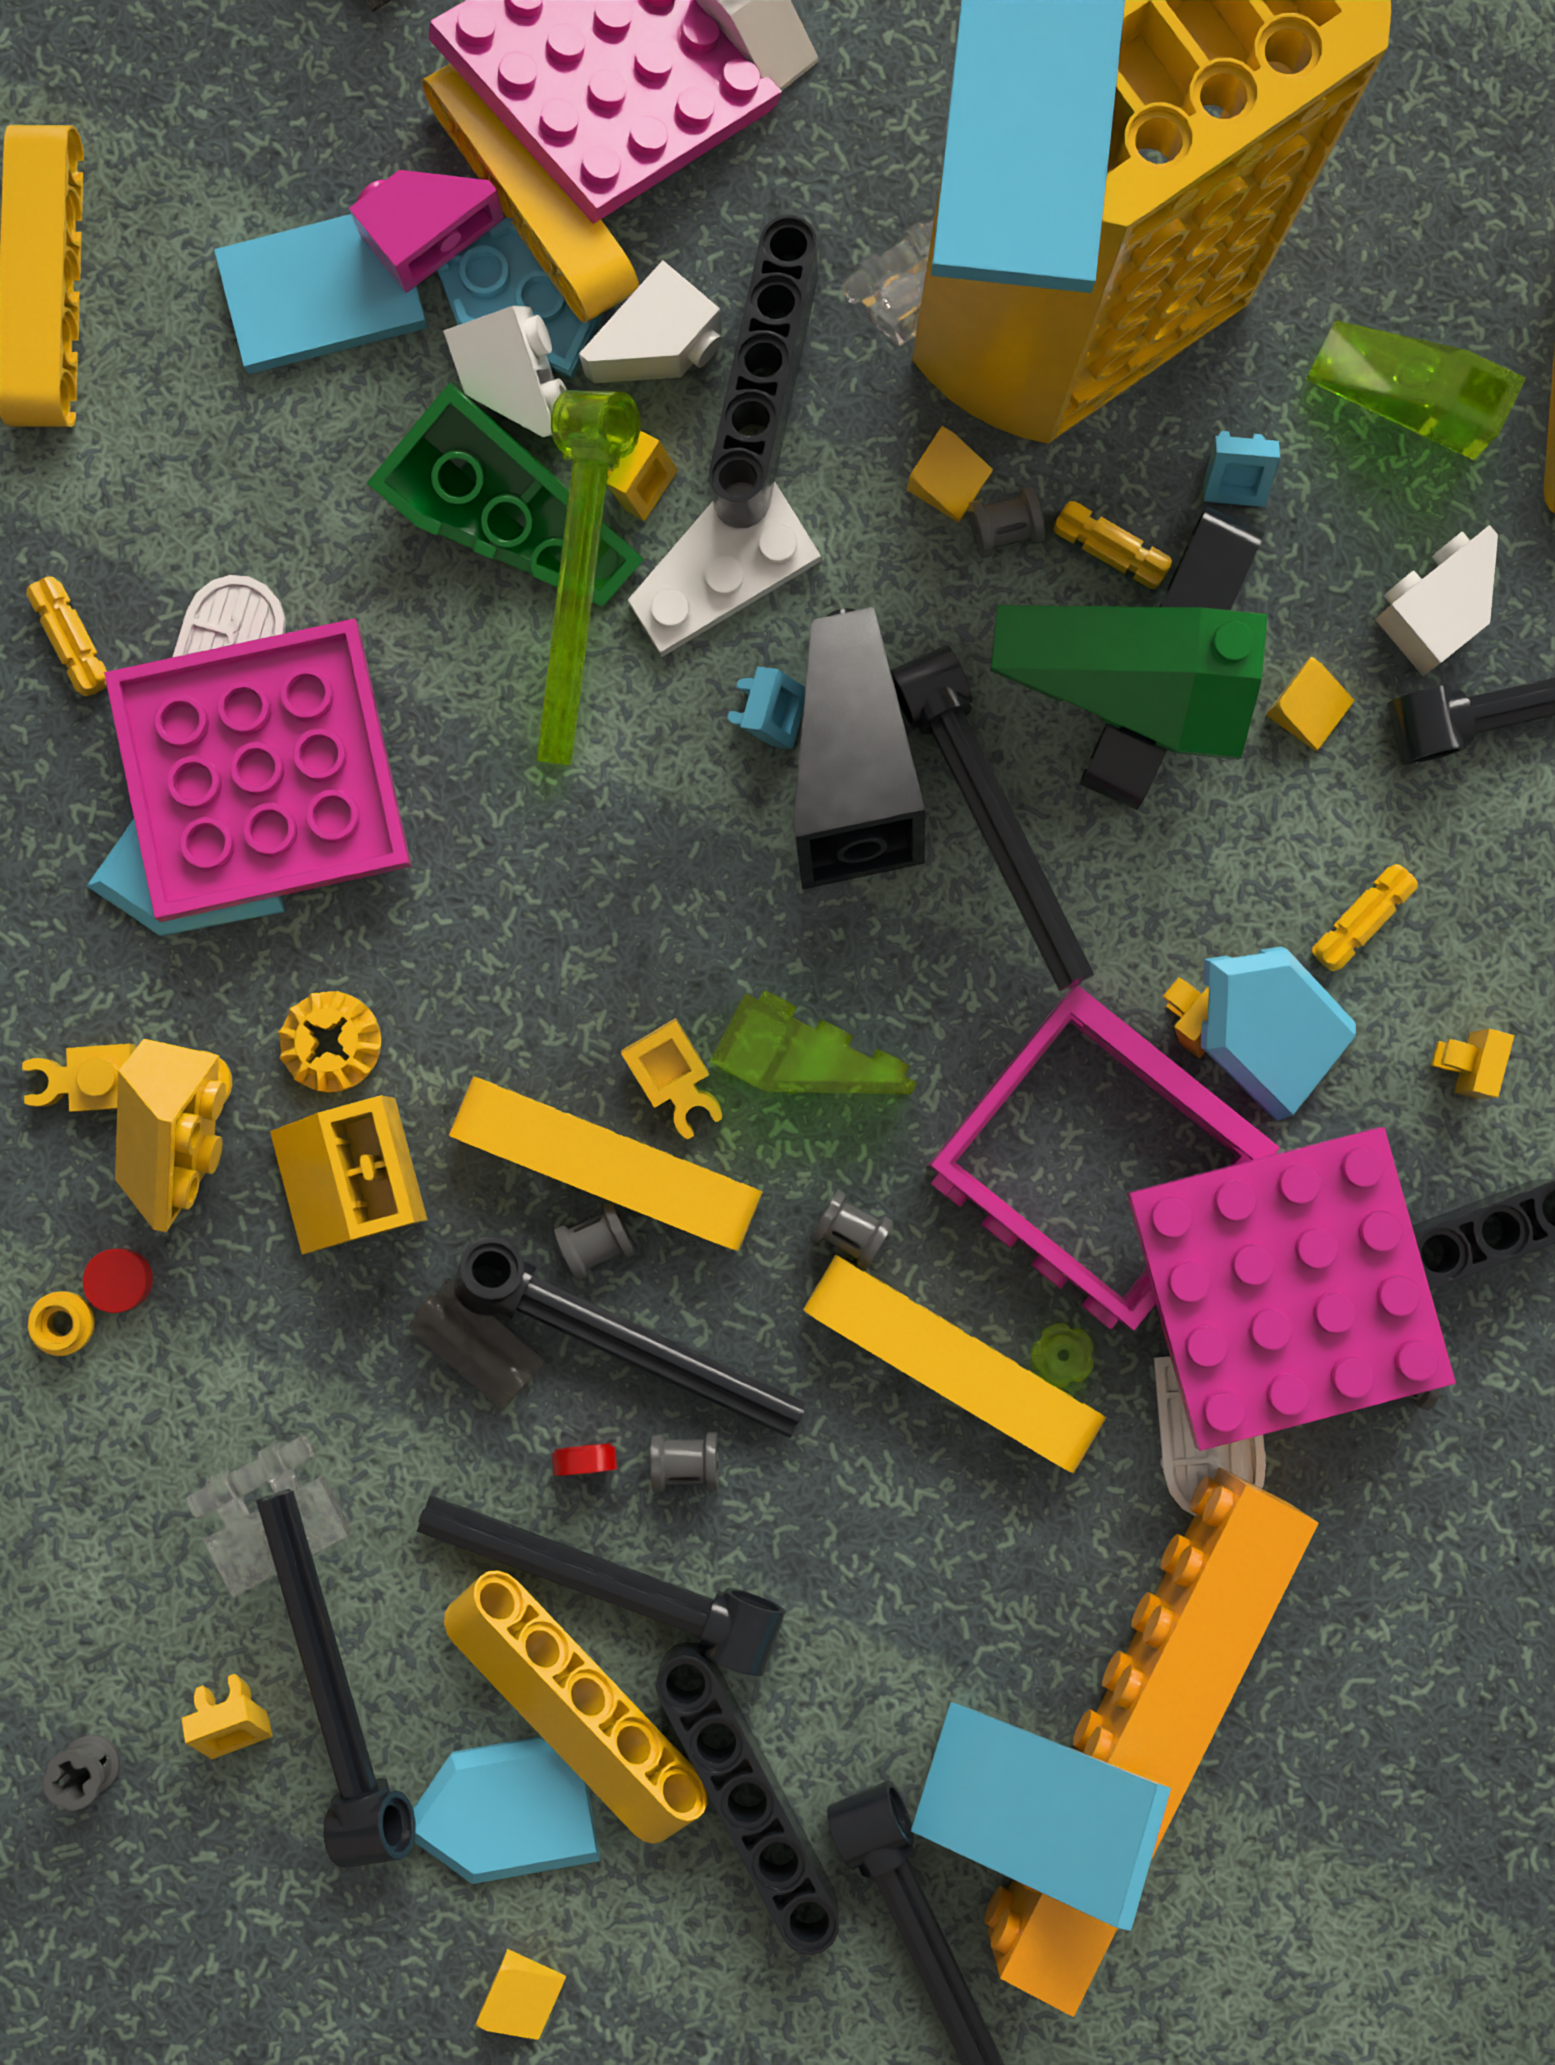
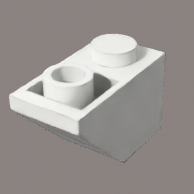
[443,306,572,437]
[1375,525,1498,676]

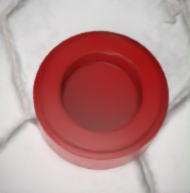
[83,1248,153,1313]
[551,1443,618,1476]

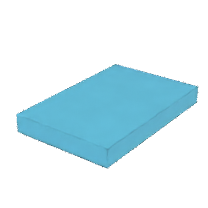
[214,214,428,374]

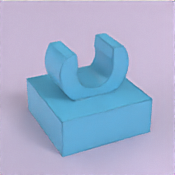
[1203,431,1280,507]
[727,666,805,750]

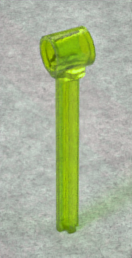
[537,390,640,766]

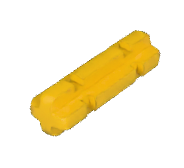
[1053,501,1172,589]
[26,576,107,696]
[1312,864,1418,972]

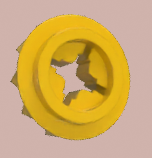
[278,991,381,1092]

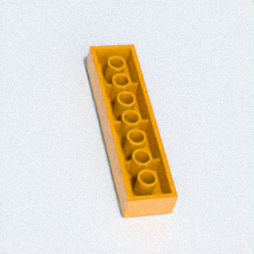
[984,1467,1319,2017]

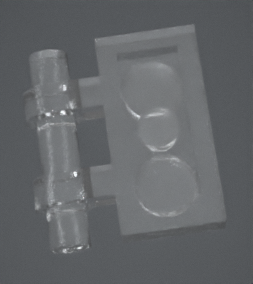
[841,219,934,346]
[187,1435,353,1598]

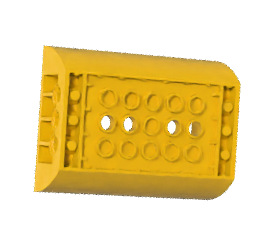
[912,0,1391,444]

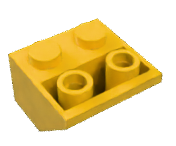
[115,1039,226,1232]
[270,1095,427,1255]

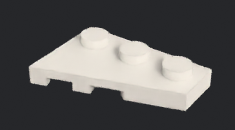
[628,482,821,657]

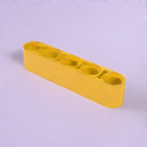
[421,64,639,323]
[0,125,84,427]
[449,1076,763,1251]
[803,1255,1107,1474]
[444,1570,708,1844]

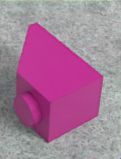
[349,170,504,293]

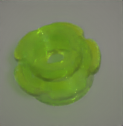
[1031,1323,1094,1387]

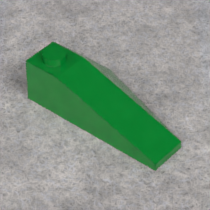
[366,382,644,607]
[990,605,1268,760]

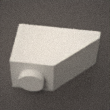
[696,0,819,91]
[579,260,722,383]

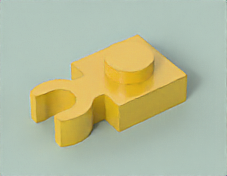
[621,1018,722,1140]
[22,1044,136,1112]

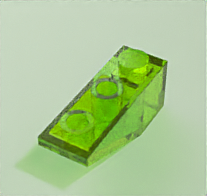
[1305,320,1526,460]
[709,990,918,1096]

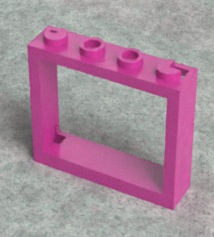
[927,985,1280,1330]

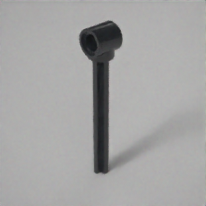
[890,645,1094,991]
[1387,677,1555,765]
[454,1236,805,1438]
[256,1489,416,1868]
[417,1495,786,1676]
[827,1780,1005,2065]

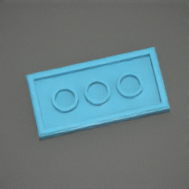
[931,0,1125,293]
[911,1702,1171,1931]

